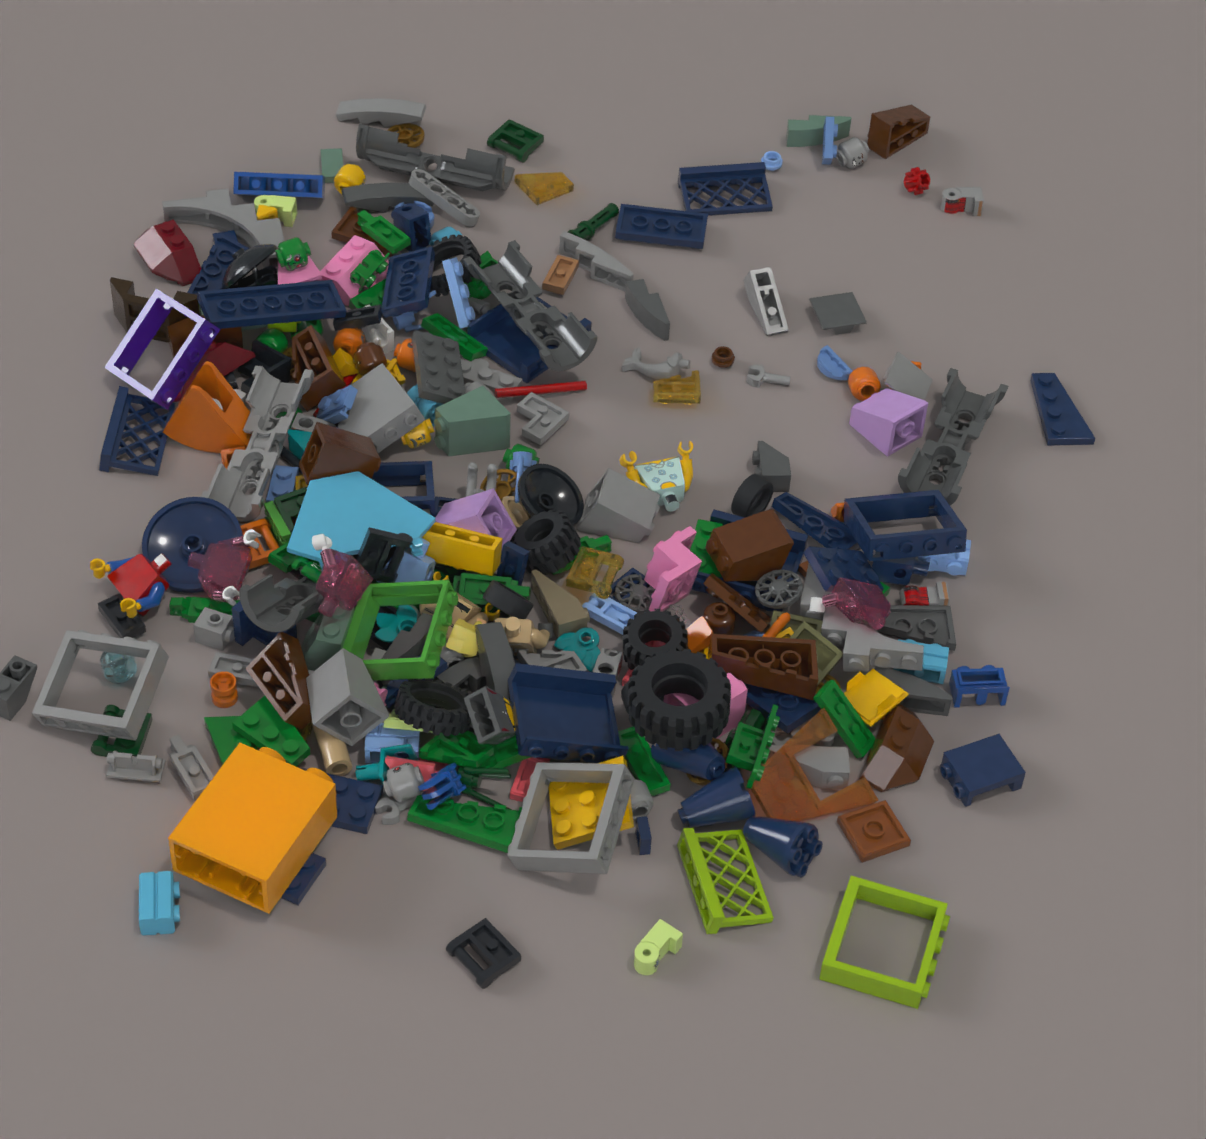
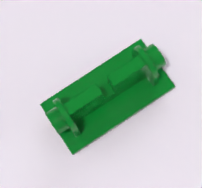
[350,250,390,293]

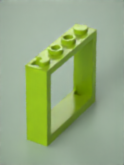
[819,875,950,1009]

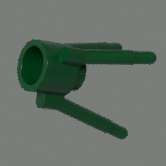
[457,766,512,810]

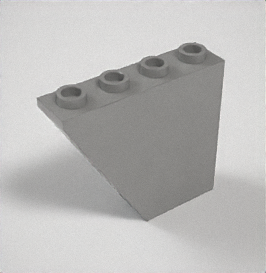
[338,363,425,453]

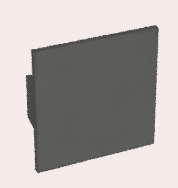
[809,292,867,335]

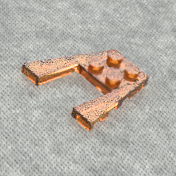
[746,708,878,822]

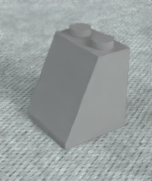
[576,468,660,543]
[306,648,389,746]

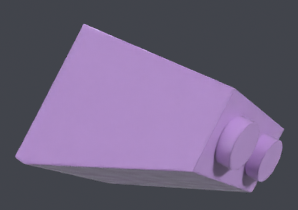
[849,388,928,457]
[435,488,517,552]

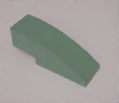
[786,115,851,147]

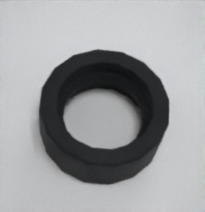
[731,474,774,518]
[483,580,534,619]

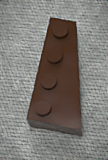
[708,634,819,700]

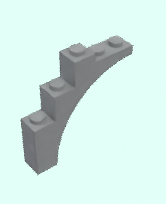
[162,189,284,271]
[800,564,924,673]

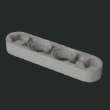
[409,169,480,226]

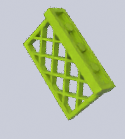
[677,828,774,934]

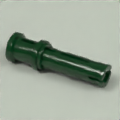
[568,203,619,240]

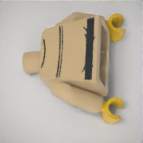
[419,572,500,639]

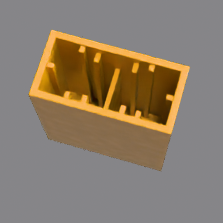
[168,743,337,914]

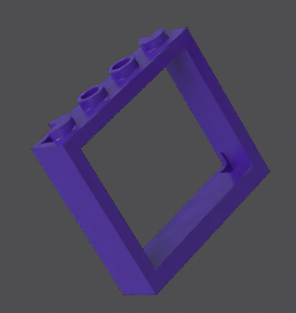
[104,288,220,410]

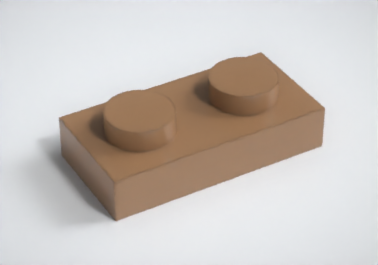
[542,255,579,295]

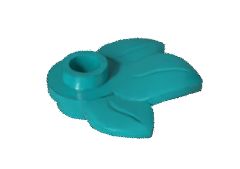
[375,605,418,643]
[554,627,600,672]

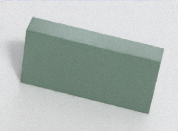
[320,148,343,183]

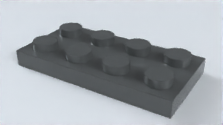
[411,330,466,404]

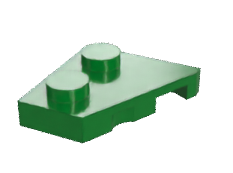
[419,731,494,768]

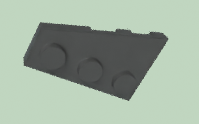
[874,605,956,651]

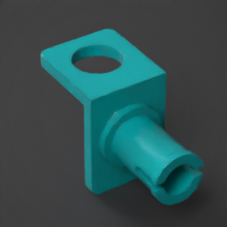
[355,744,418,786]

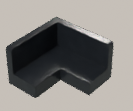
[238,340,292,394]

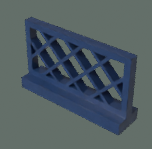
[678,162,773,216]
[99,386,176,476]

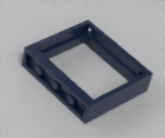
[371,461,435,517]
[843,490,967,561]

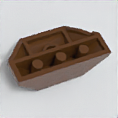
[859,704,934,792]

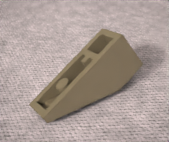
[531,570,590,638]

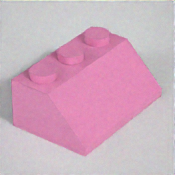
[320,235,389,306]

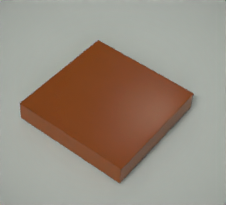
[837,800,911,863]

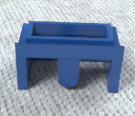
[949,665,1010,708]

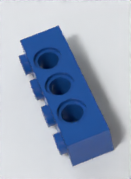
[233,172,325,198]

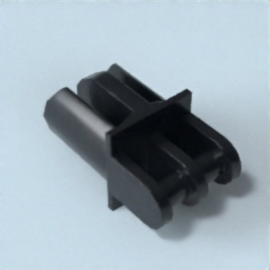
[238,265,278,288]

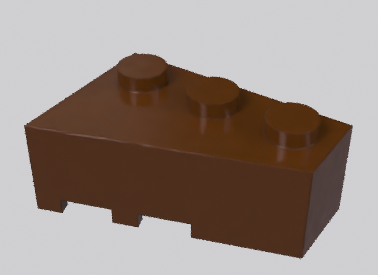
[867,104,931,159]
[167,315,243,359]
[292,325,346,411]
[245,632,312,730]

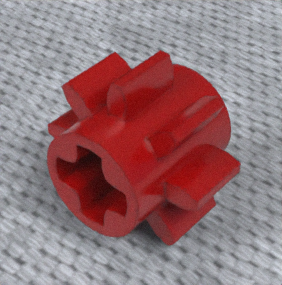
[904,167,930,195]

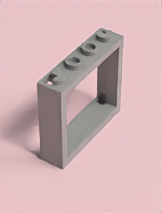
[32,630,169,741]
[507,762,634,874]

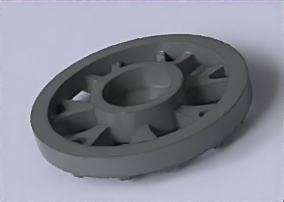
[755,569,803,609]
[615,574,656,614]

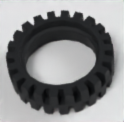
[426,235,481,297]
[394,678,471,736]

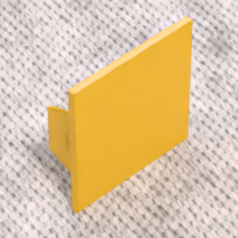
[844,669,909,727]

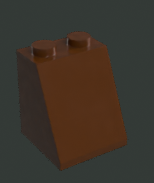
[299,422,381,485]
[705,509,794,582]

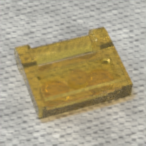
[566,546,624,599]

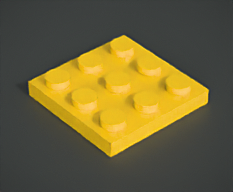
[549,756,634,850]

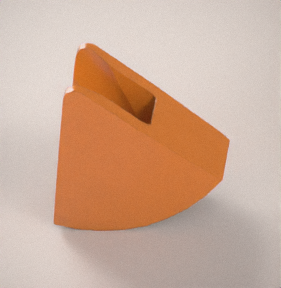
[162,361,252,453]

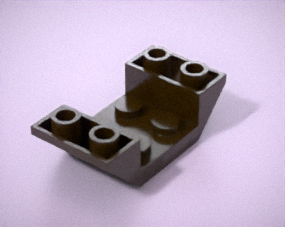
[110,277,202,343]

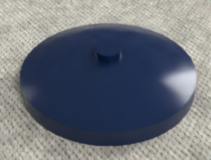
[142,497,244,593]

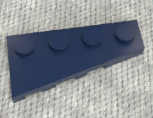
[1030,373,1095,446]
[771,492,860,550]

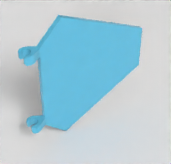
[287,471,436,575]

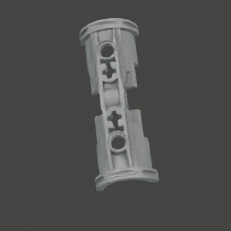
[201,366,314,522]

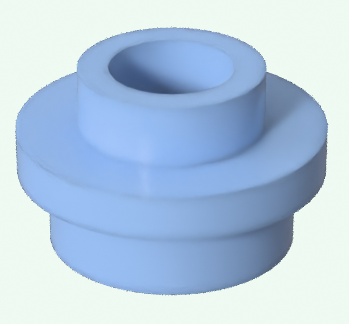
[761,151,783,171]

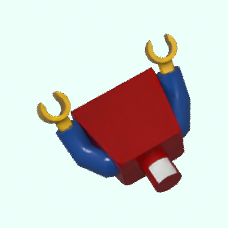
[90,553,172,618]

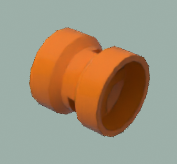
[210,671,238,708]

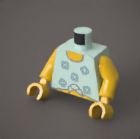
[619,441,693,512]

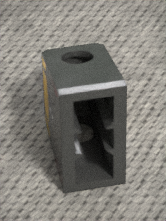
[464,686,516,744]

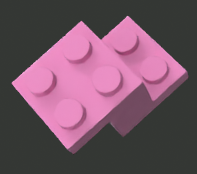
[644,526,702,612]

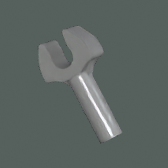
[746,365,791,388]
[375,792,423,825]

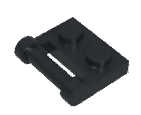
[354,527,413,583]
[446,918,521,989]

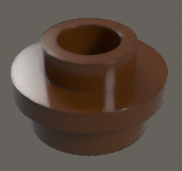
[711,346,735,368]

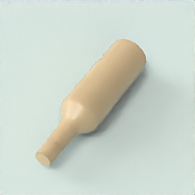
[312,723,352,776]

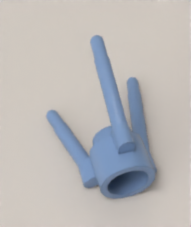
[392,290,436,333]
[506,451,537,503]

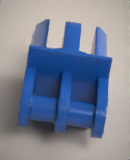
[418,763,467,810]

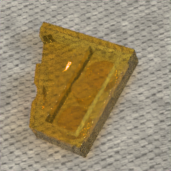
[515,172,574,205]
[653,370,701,404]

